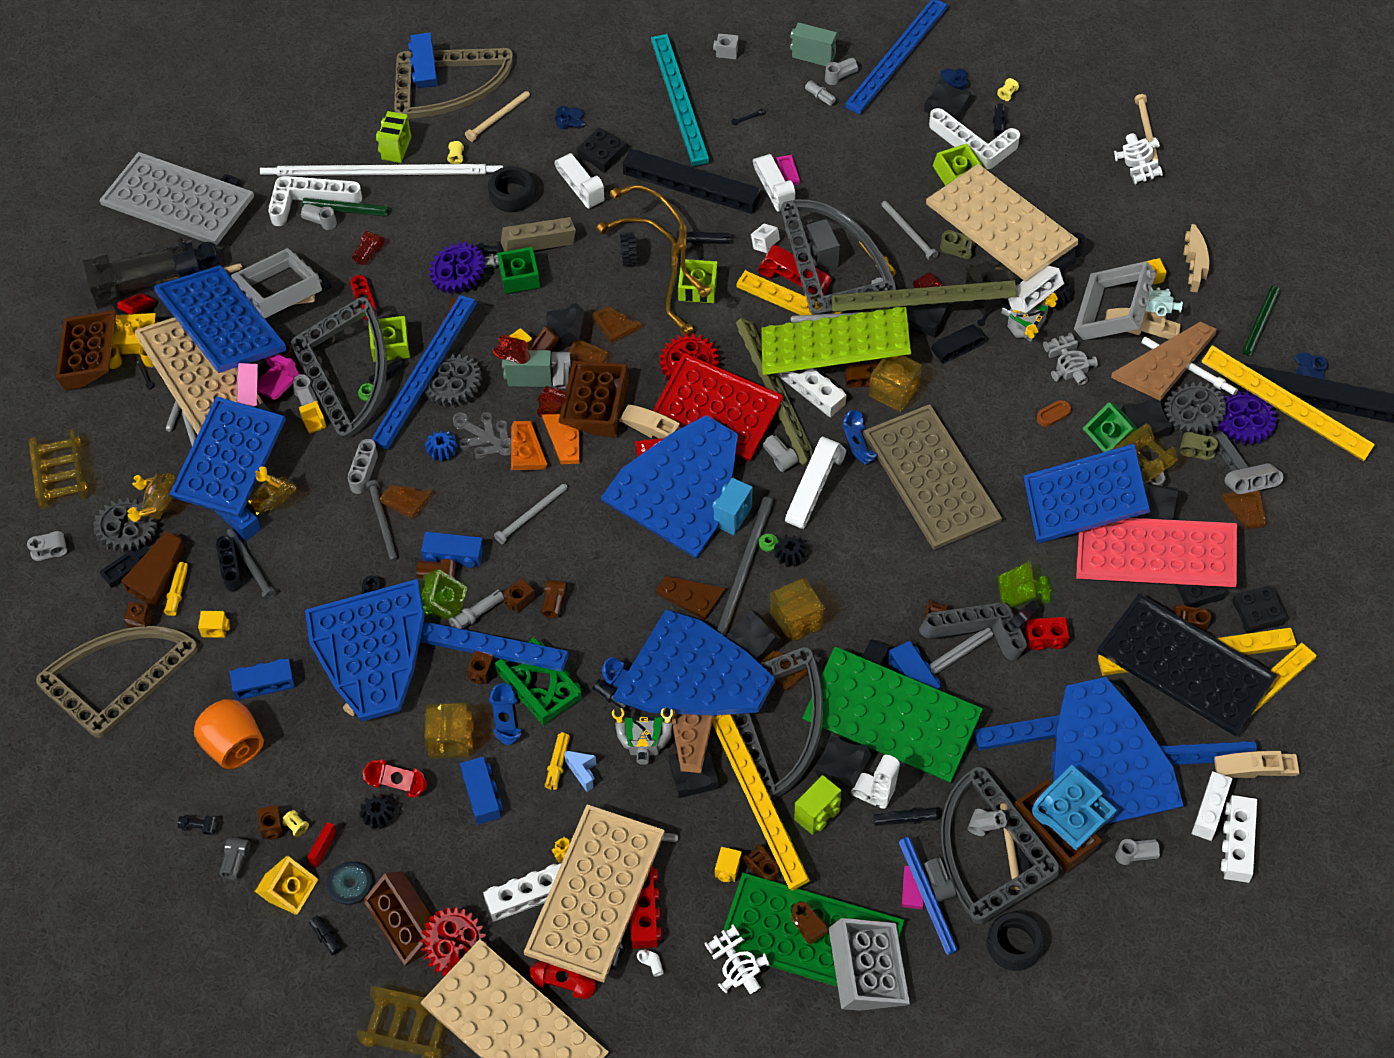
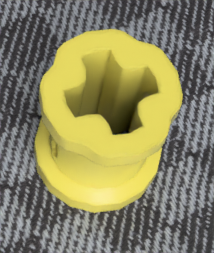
[997,78,1019,101]
[447,141,464,164]
[282,810,309,837]

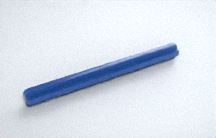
[899,837,957,955]

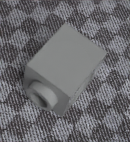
[713,34,738,59]

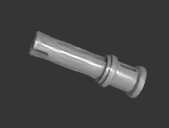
[448,590,505,629]

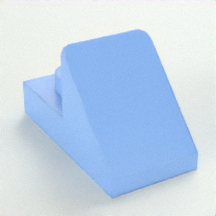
[564,751,596,792]

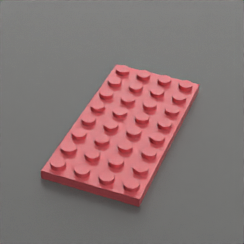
[1076,518,1237,587]

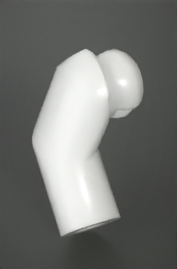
[637,950,664,977]

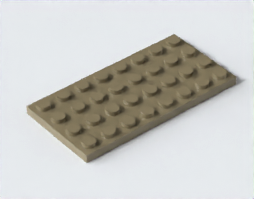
[863,404,1002,550]

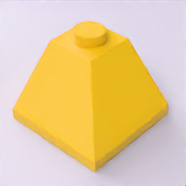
[255,856,318,915]

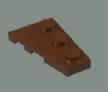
[655,576,725,620]

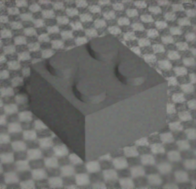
[805,219,840,272]

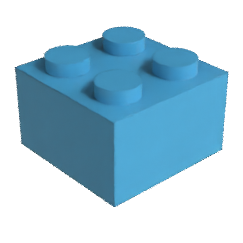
[712,478,752,535]

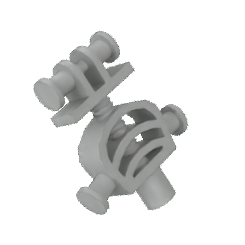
[1043,333,1098,386]

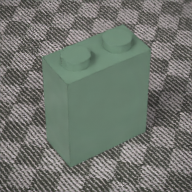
[790,22,837,66]
[502,350,553,387]

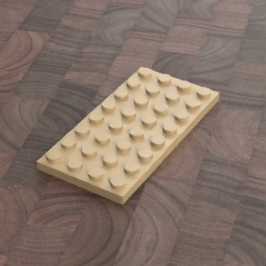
[926,164,1078,281]
[135,317,263,435]
[524,805,665,983]
[421,939,608,1058]

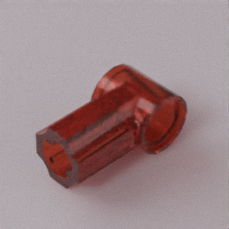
[352,231,384,265]

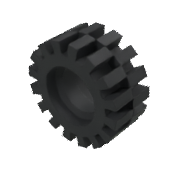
[620,233,637,266]

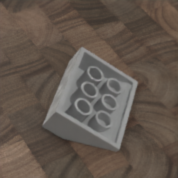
[829,918,910,1010]

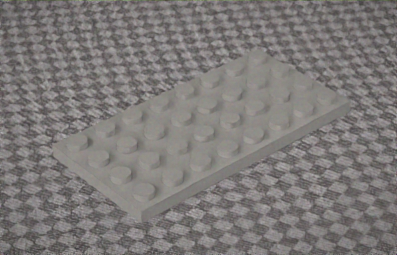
[99,152,254,246]

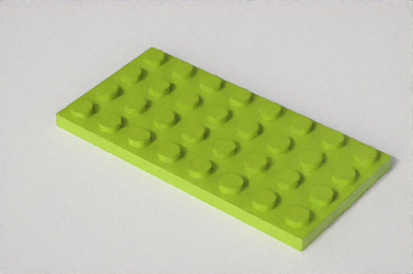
[762,307,911,375]

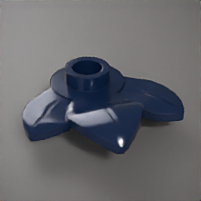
[936,68,968,90]
[555,106,585,129]
[1293,353,1327,379]

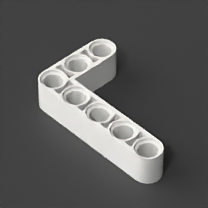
[929,108,1020,169]
[269,176,362,226]
[785,436,846,529]

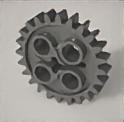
[424,354,483,407]
[1164,382,1226,434]
[93,498,157,553]

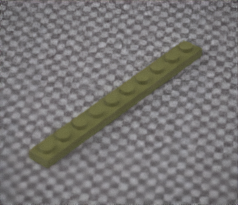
[832,280,1017,312]
[736,318,814,467]

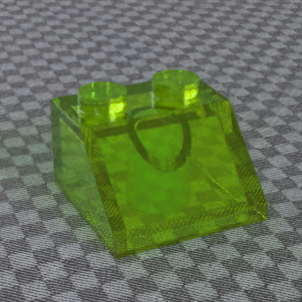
[420,569,467,620]

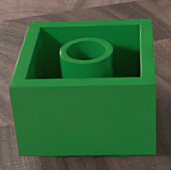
[497,247,540,294]
[1083,402,1141,452]

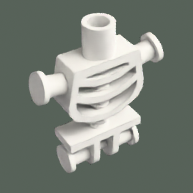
[1114,133,1163,185]
[704,924,770,995]

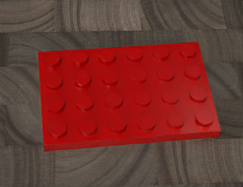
[653,353,783,462]

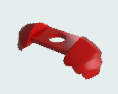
[363,760,427,797]
[530,961,596,999]

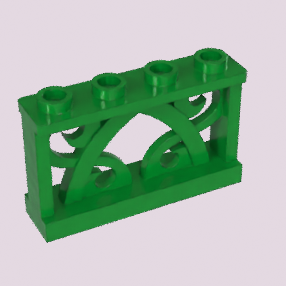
[495,637,582,727]

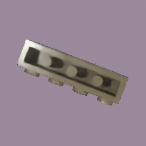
[501,217,576,252]

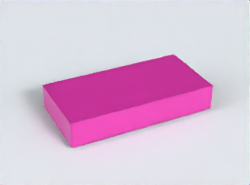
[775,155,800,185]
[901,866,925,909]

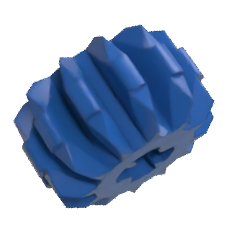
[425,430,457,462]

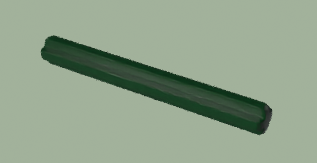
[302,198,388,216]
[1242,285,1280,356]

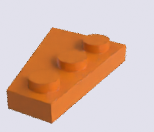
[542,414,580,464]
[511,421,547,470]

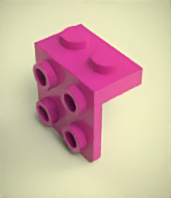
[257,354,300,400]

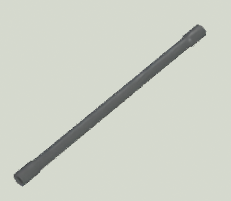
[717,497,774,637]

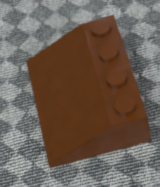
[56,310,116,390]
[559,361,630,437]

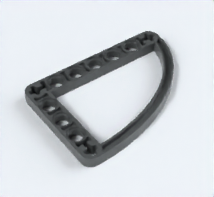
[781,199,896,315]
[291,297,387,439]
[732,647,823,800]
[941,767,1059,924]

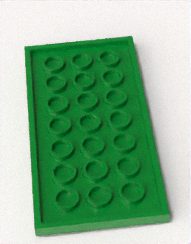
[802,647,983,783]
[717,873,904,987]

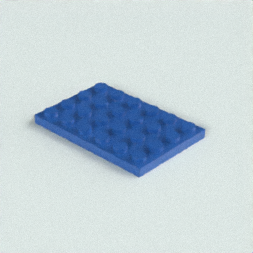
[169,396,286,518]
[1023,444,1151,544]

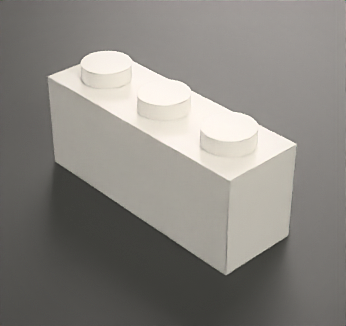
[1008,266,1064,313]
[1191,771,1232,841]

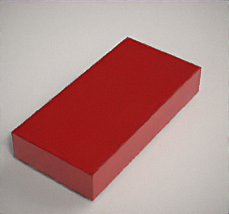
[117,293,156,315]
[307,822,337,868]

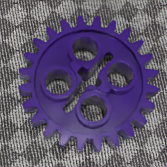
[429,242,486,294]
[1217,391,1277,445]

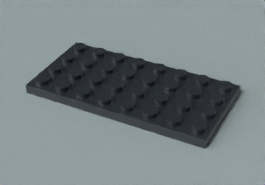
[1097,593,1278,737]

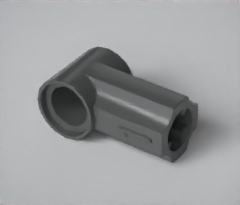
[219,837,250,880]
[923,858,956,902]

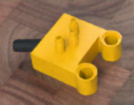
[109,301,158,369]

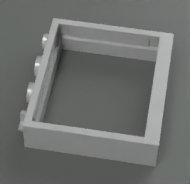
[231,248,322,318]
[1074,261,1156,340]

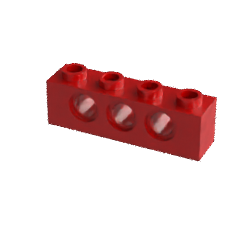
[630,864,661,949]

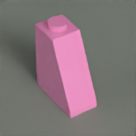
[237,363,258,407]

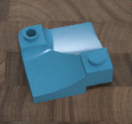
[1032,765,1117,850]

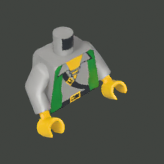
[1001,293,1058,342]
[612,707,675,765]

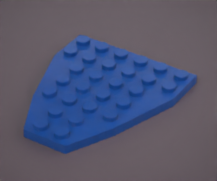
[601,415,738,558]
[305,579,425,721]
[613,609,775,715]
[1053,677,1184,825]

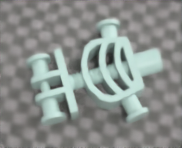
[1145,288,1183,316]

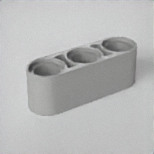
[348,439,378,494]
[1225,464,1283,494]

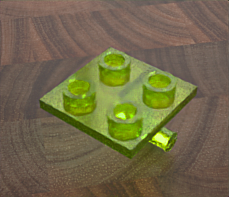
[998,562,1051,608]

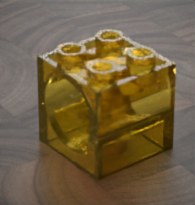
[869,355,922,412]
[770,577,824,642]
[425,703,474,759]

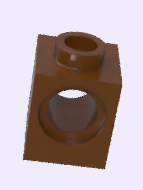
[504,578,535,613]
[124,602,152,628]
[467,650,495,684]
[257,805,284,840]

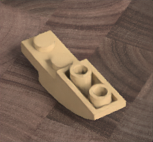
[1183,224,1209,292]
[1105,308,1180,339]
[619,404,681,439]
[1214,751,1299,778]

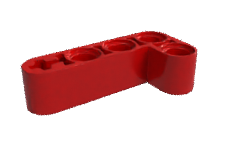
[758,245,832,296]

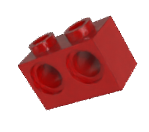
[1024,617,1069,650]

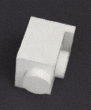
[751,224,780,253]

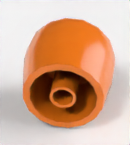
[194,699,264,770]

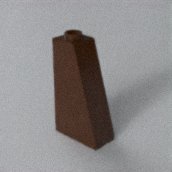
[121,531,185,609]

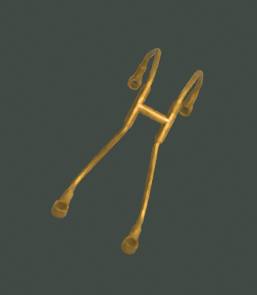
[596,185,711,335]

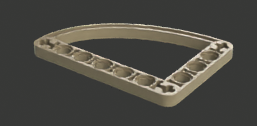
[394,48,513,119]
[36,626,198,738]

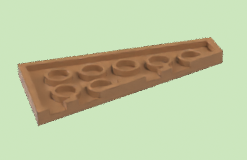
[1111,322,1216,401]
[671,714,714,773]

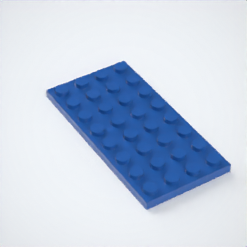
[154,265,286,373]

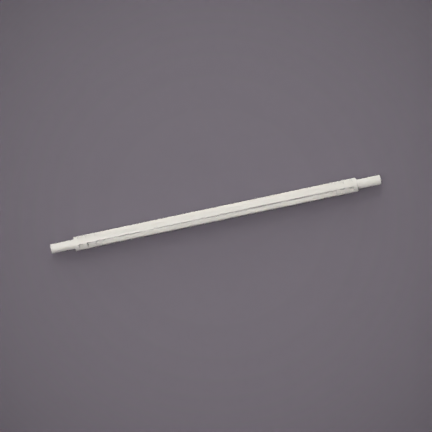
[260,164,503,176]

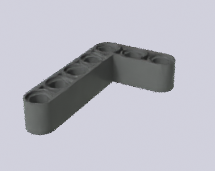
[919,603,1027,661]

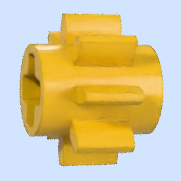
[552,837,572,862]

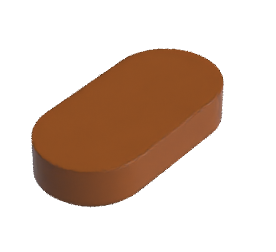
[1036,400,1071,427]

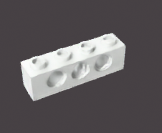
[777,368,846,418]
[1221,795,1257,883]
[483,863,562,922]

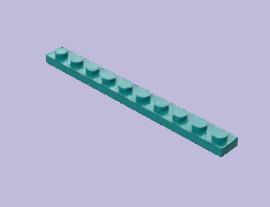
[651,34,709,166]

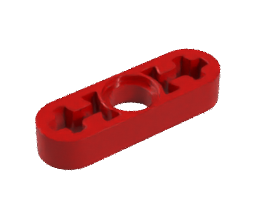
[350,275,377,320]

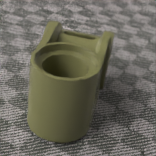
[940,230,976,259]
[1179,432,1218,461]

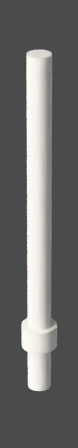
[1142,337,1238,395]

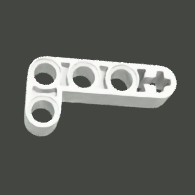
[555,153,604,209]
[753,154,795,212]
[851,755,900,809]

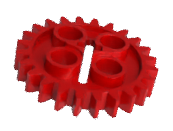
[660,333,719,380]
[420,907,487,976]

